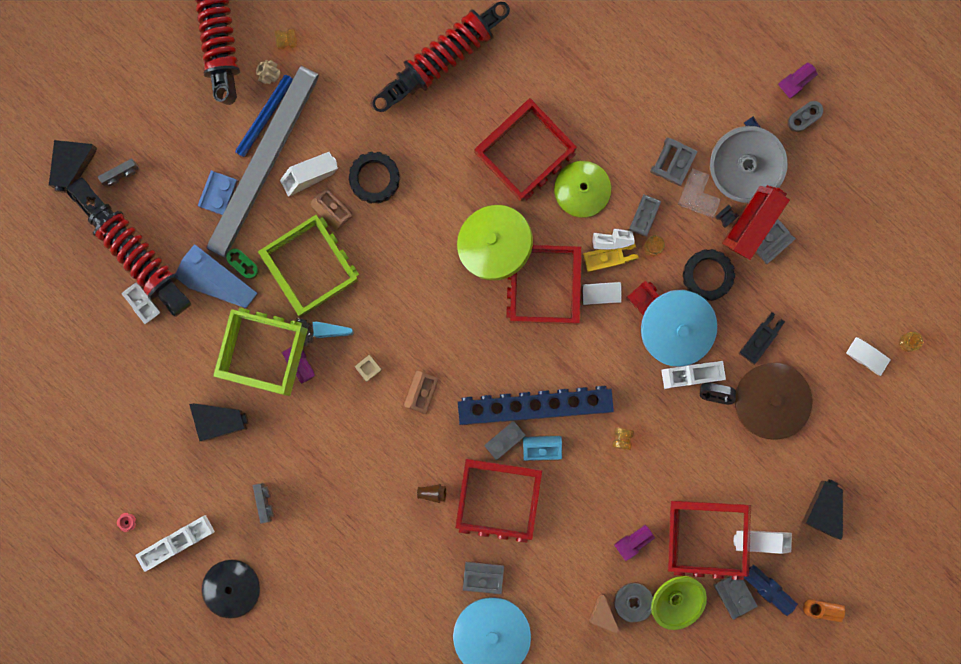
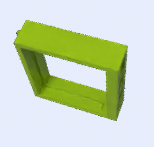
[258,215,359,317]
[214,308,308,396]

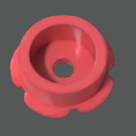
[117,513,136,532]

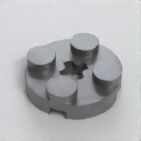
[614,583,653,622]

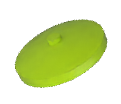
[457,205,533,281]

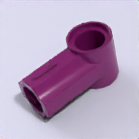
[778,62,818,99]
[282,346,316,384]
[614,525,655,561]

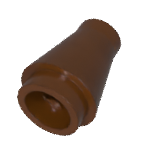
[417,484,446,503]

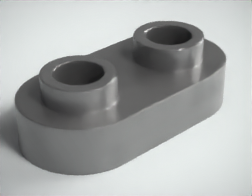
[788,101,823,132]

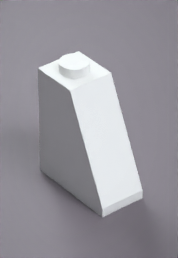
[280,152,338,197]
[734,530,792,554]

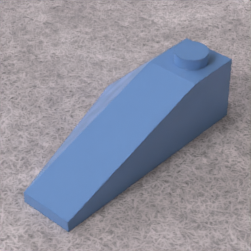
[175,244,258,308]

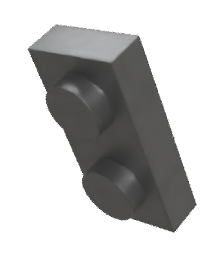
[98,158,139,187]
[484,421,526,460]

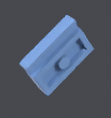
[198,170,238,215]

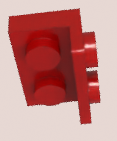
[626,281,659,316]

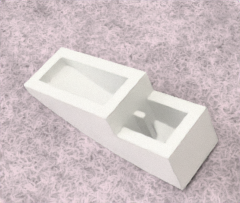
[661,361,726,389]

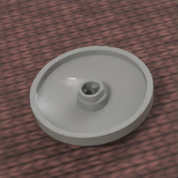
[710,126,788,203]

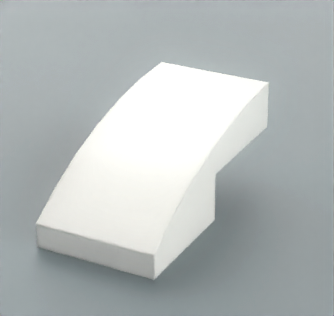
[592,229,635,249]
[121,282,160,324]
[846,337,891,376]

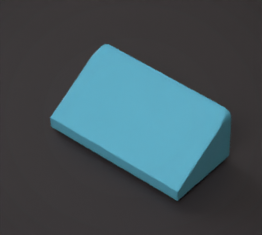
[523,436,562,461]

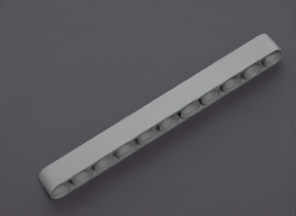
[207,66,319,257]

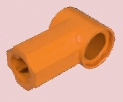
[803,599,845,622]

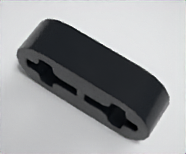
[700,383,736,405]

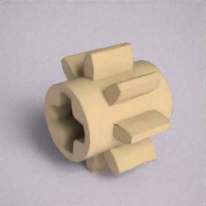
[256,60,280,84]

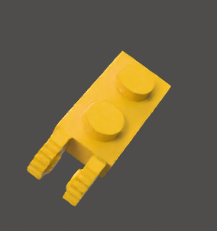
[583,243,639,273]

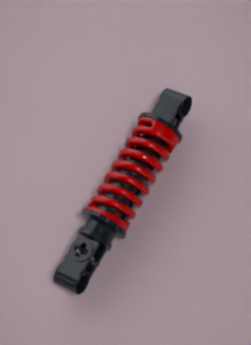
[195,0,240,105]
[370,1,510,112]
[65,178,191,317]

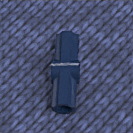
[744,565,798,616]

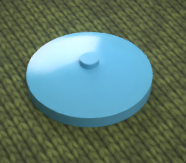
[641,290,717,367]
[453,597,531,664]

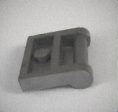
[650,137,698,186]

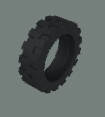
[349,152,400,204]
[683,249,735,301]

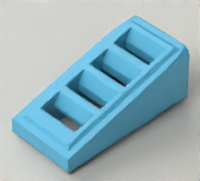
[313,321,354,338]

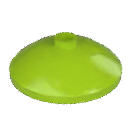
[554,161,611,218]
[651,576,707,630]

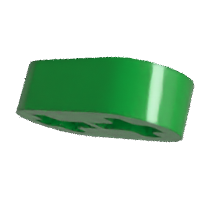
[226,248,259,279]

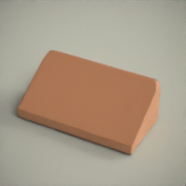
[310,188,353,231]
[404,371,438,414]

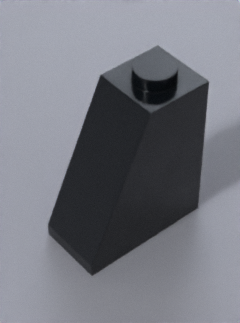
[49,140,97,193]
[189,403,249,442]
[802,479,843,540]

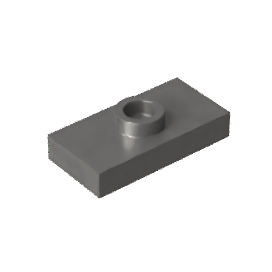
[629,194,661,237]

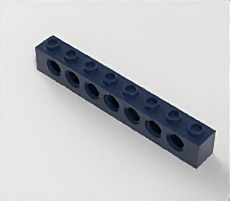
[458,386,614,425]

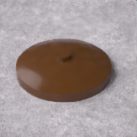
[735,363,813,440]

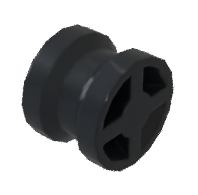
[715,204,739,228]

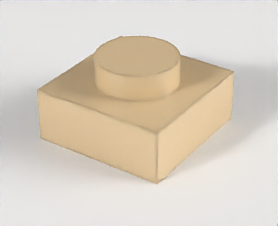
[355,355,381,382]

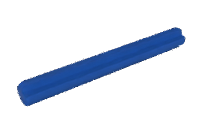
[235,75,293,157]

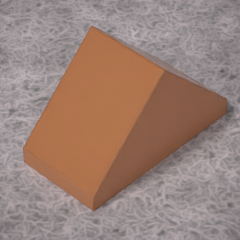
[589,594,620,633]

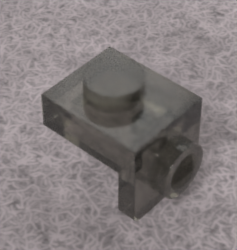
[296,318,314,347]

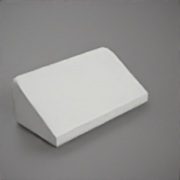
[582,282,621,305]

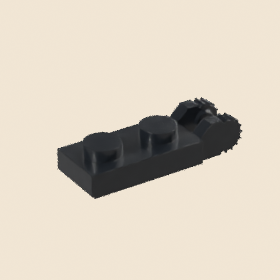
[739,312,785,365]

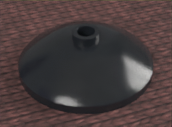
[202,560,260,618]

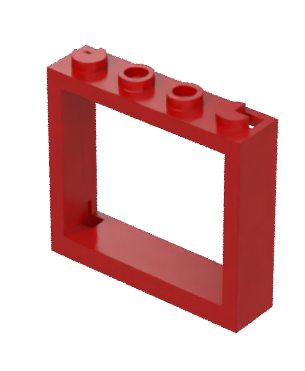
[474,98,577,202]
[722,185,790,260]
[506,245,582,325]
[455,459,542,543]
[668,501,751,580]

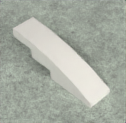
[135,515,215,572]

